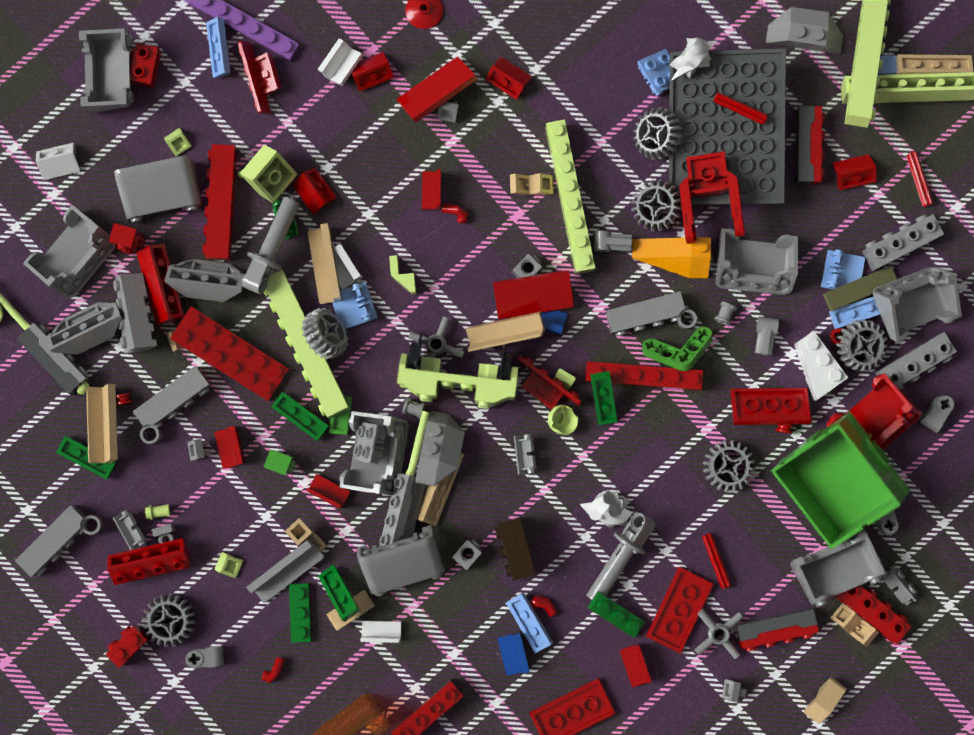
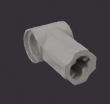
[593,231,632,252]
[755,316,779,356]

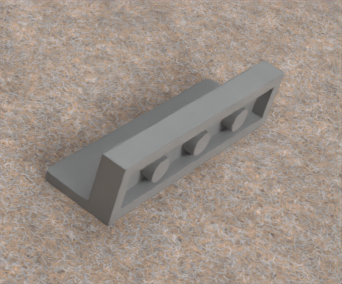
[246,539,324,603]

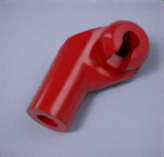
[442,204,469,224]
[530,595,558,617]
[261,657,285,683]

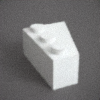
[794,331,848,401]

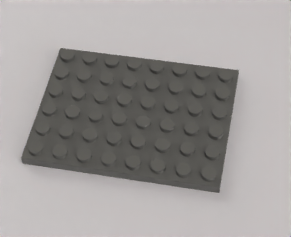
[668,48,786,205]

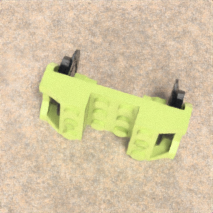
[397,334,518,409]

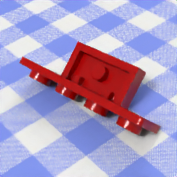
[238,41,282,115]
[517,356,581,410]

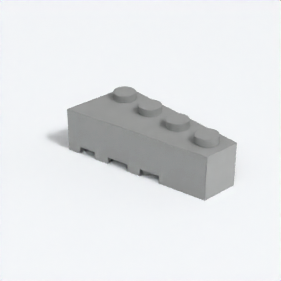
[113,273,157,353]

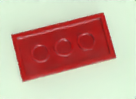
[396,56,477,123]
[493,270,574,319]
[730,388,812,425]
[646,567,714,654]
[529,678,616,735]

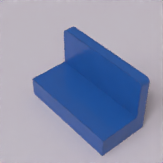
[541,310,567,336]
[498,632,530,676]

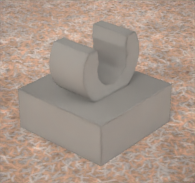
[437,101,459,123]
[187,439,211,461]
[152,524,176,544]
[722,679,747,702]

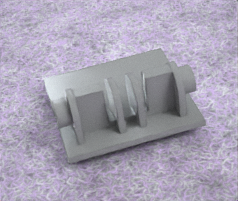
[354,422,386,464]

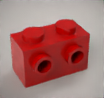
[130,43,162,88]
[109,223,145,255]
[105,624,151,668]

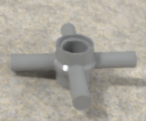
[408,317,464,358]
[694,609,743,659]

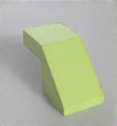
[389,255,416,295]

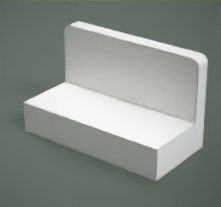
[318,39,363,86]
[36,143,80,180]
[334,244,362,290]
[361,620,401,643]

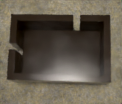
[495,517,536,581]

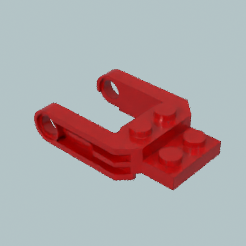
[679,151,745,244]

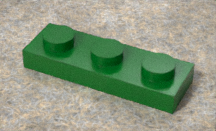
[590,371,617,425]
[271,391,329,441]
[56,436,117,480]
[318,565,360,622]
[289,583,311,643]
[587,592,645,638]

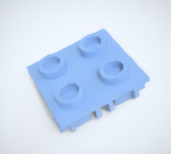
[638,49,670,96]
[821,250,865,289]
[332,282,378,329]

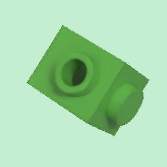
[264,449,296,476]

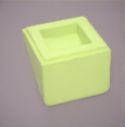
[164,128,192,156]
[553,368,576,391]
[215,552,243,578]

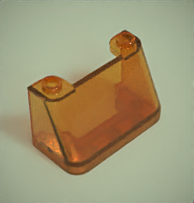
[312,693,393,735]

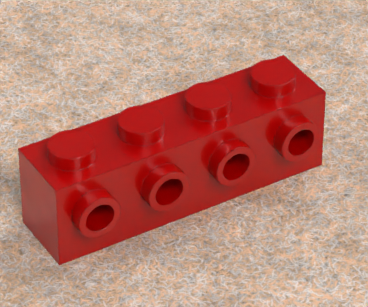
[136,244,184,325]
[107,538,190,585]
[834,585,911,645]

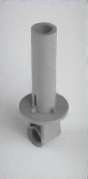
[242,197,300,294]
[586,513,655,600]

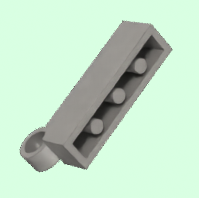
[605,291,697,336]
[133,366,212,444]
[15,505,103,577]

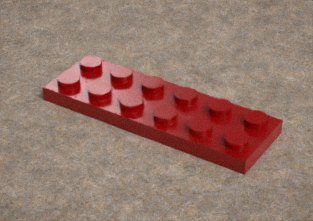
[170,306,289,401]

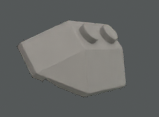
[766,7,843,54]
[165,259,244,302]
[46,303,122,355]
[415,411,465,486]

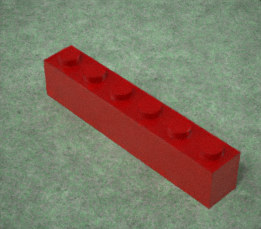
[202,144,237,261]
[585,361,703,391]

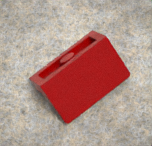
[352,52,394,92]
[485,57,532,100]
[832,154,877,190]
[292,168,337,215]
[422,169,441,210]
[215,426,246,469]
[306,474,351,509]
[619,644,652,687]

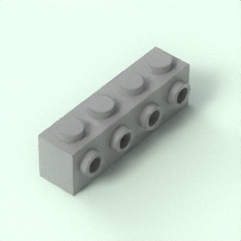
[862,214,944,271]
[875,332,957,389]

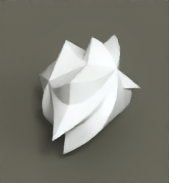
[669,38,718,80]
[580,490,633,529]

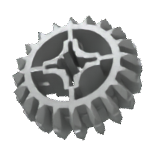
[632,108,683,160]
[631,180,682,231]
[301,308,349,359]
[836,319,889,371]
[703,440,755,492]
[142,594,195,647]

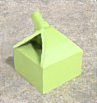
[238,145,298,203]

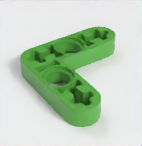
[642,327,712,371]

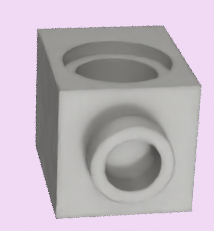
[512,254,542,278]
[452,539,482,570]

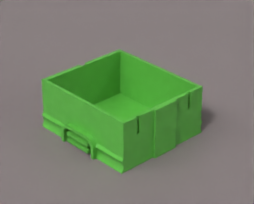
[771,412,910,549]

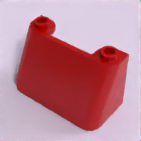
[826,373,923,450]

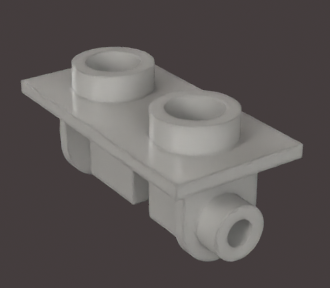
[514,434,537,474]
[113,509,147,550]
[882,565,918,606]

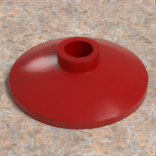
[405,0,443,29]

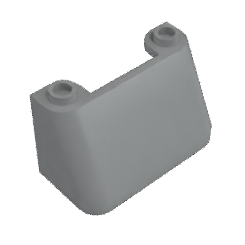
[79,28,134,113]
[114,156,203,224]
[23,205,116,299]
[716,229,798,295]
[872,267,962,342]
[339,411,409,496]
[357,525,445,596]
[790,530,886,607]

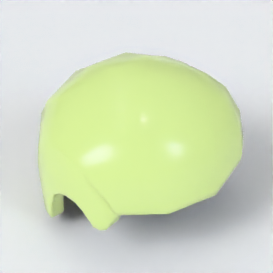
[548,405,579,435]

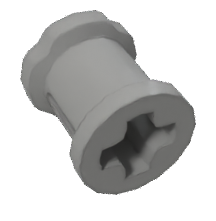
[714,302,737,326]
[402,398,426,419]

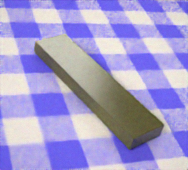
[823,266,897,312]

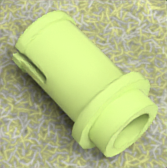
[145,504,170,520]

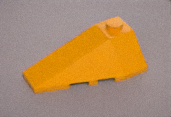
[632,237,711,279]

